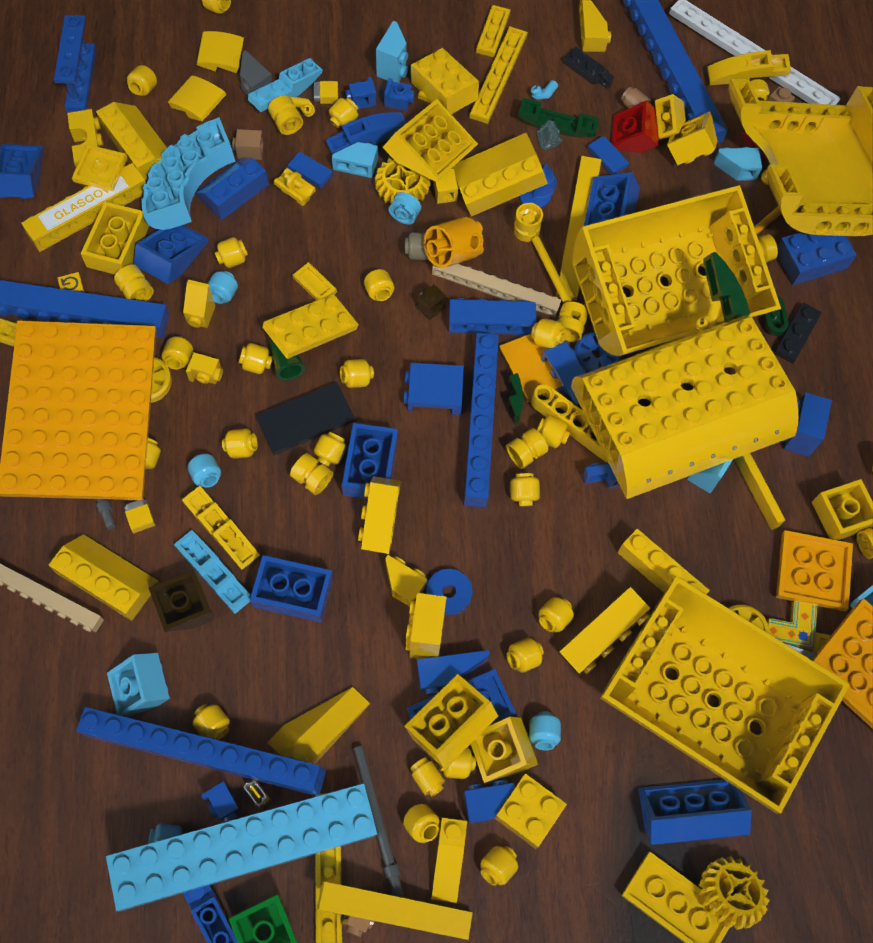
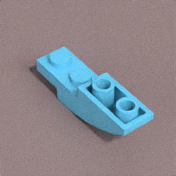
[248,58,323,112]

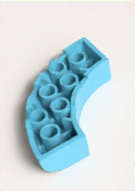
[142,118,236,230]

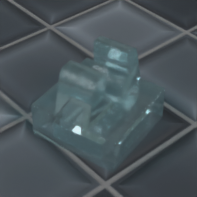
[537,120,563,150]

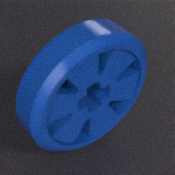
[574,332,622,372]

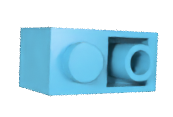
[714,147,762,181]

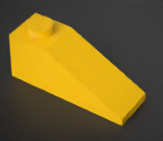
[579,0,611,52]
[431,818,467,903]

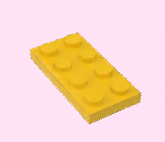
[263,294,359,359]
[621,852,730,943]

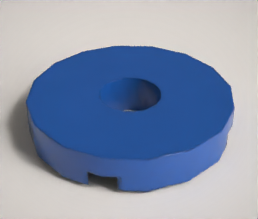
[426,569,473,615]

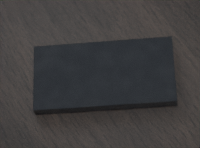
[255,382,355,456]

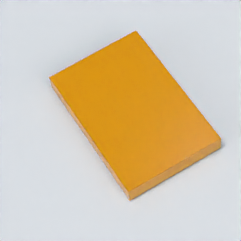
[498,334,563,403]

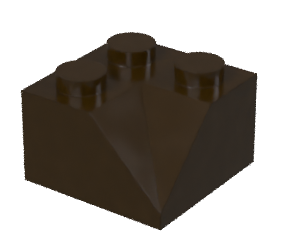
[149,570,215,632]

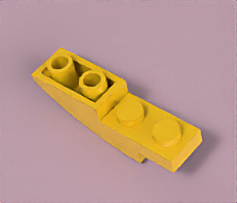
[707,50,791,85]

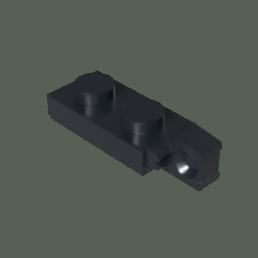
[563,47,614,89]

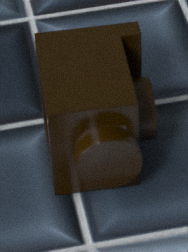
[415,284,446,320]

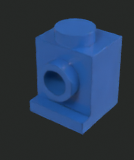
[346,77,376,109]
[384,78,415,111]
[201,781,241,823]

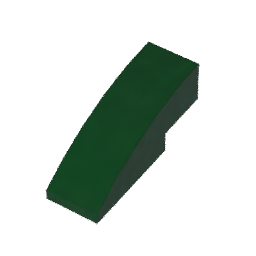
[703,252,751,322]

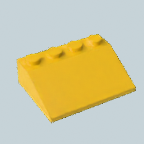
[383,99,478,182]
[453,132,548,217]

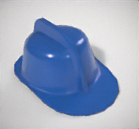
[519,163,557,208]

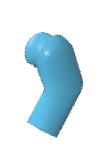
[531,80,558,100]

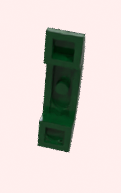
[518,98,599,137]

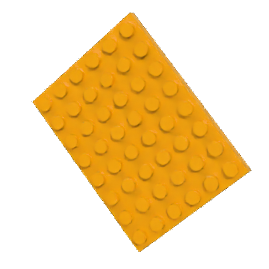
[0,321,157,500]

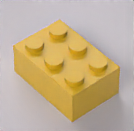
[411,48,479,114]
[80,201,149,275]
[406,593,446,659]
[404,674,498,769]

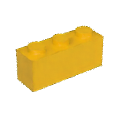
[358,476,401,554]

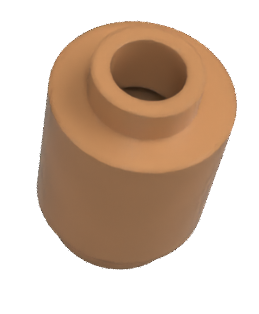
[621,87,651,108]

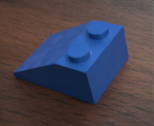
[0,144,44,199]
[133,225,209,284]

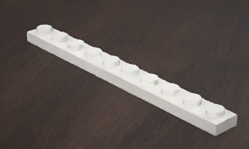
[669,0,841,105]

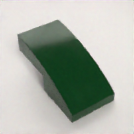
[507,373,523,425]

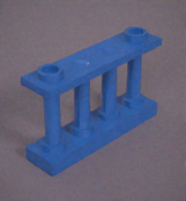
[54,15,97,113]

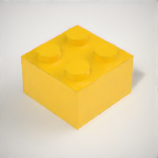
[812,479,873,540]
[494,774,567,849]

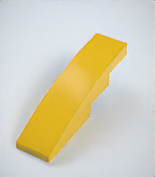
[182,486,260,570]

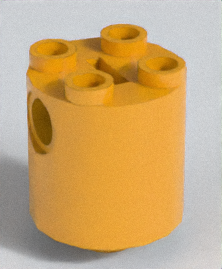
[423,217,484,268]

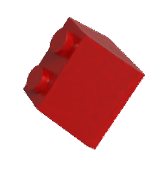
[611,100,659,153]

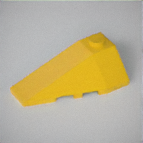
[267,687,370,764]

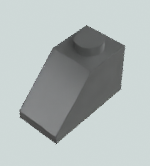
[240,50,272,95]

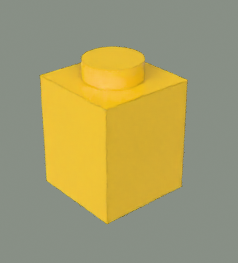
[433,169,458,204]

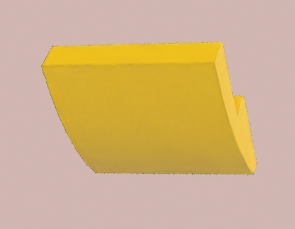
[196,31,244,73]
[168,75,226,122]

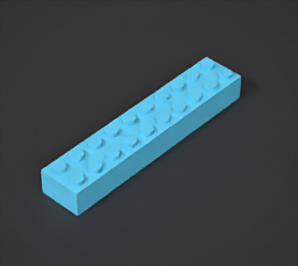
[106,784,377,912]

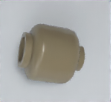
[405,232,428,260]

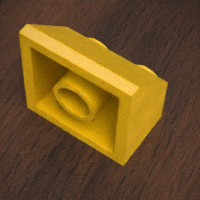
[667,111,718,165]
[471,717,538,783]

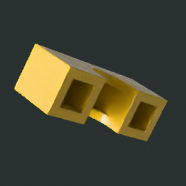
[67,109,104,167]

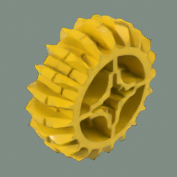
[375,158,430,203]
[699,856,770,930]

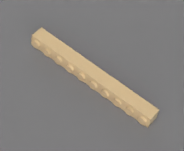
[432,264,561,317]
[0,564,104,633]

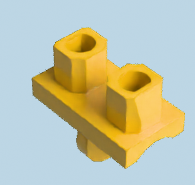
[274,168,316,206]

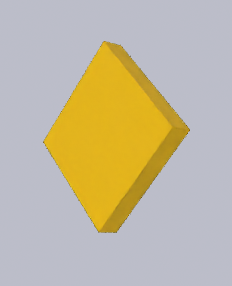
[72,144,128,192]

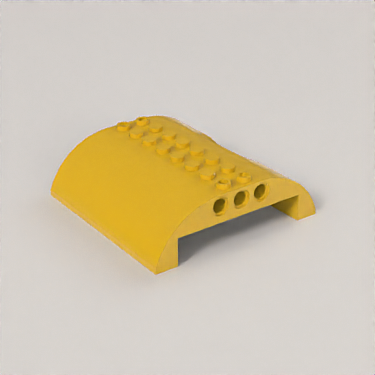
[729,78,873,236]

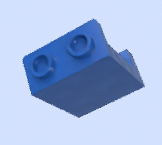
[404,363,464,415]

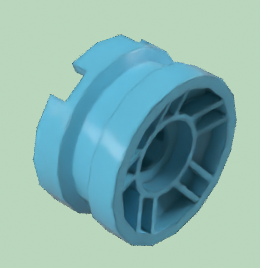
[389,192,422,225]

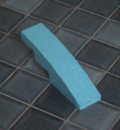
[174,530,251,614]

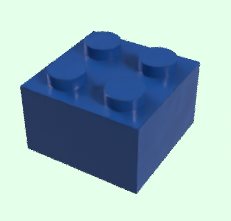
[783,393,832,457]

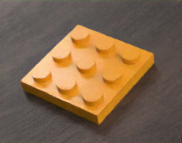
[776,530,853,611]

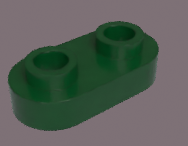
[763,295,789,336]

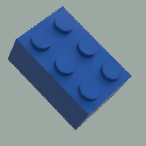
[777,232,857,286]
[342,423,398,499]
[250,555,333,623]

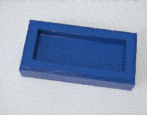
[587,136,629,175]
[287,151,333,189]

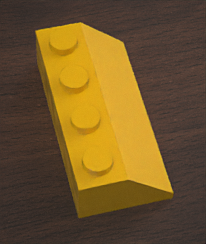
[96,102,167,181]
[49,534,160,621]

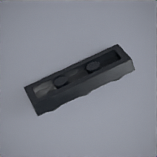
[774,302,822,364]

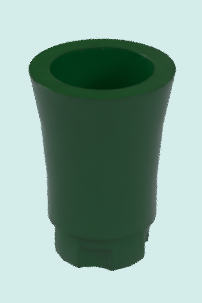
[269,336,306,381]

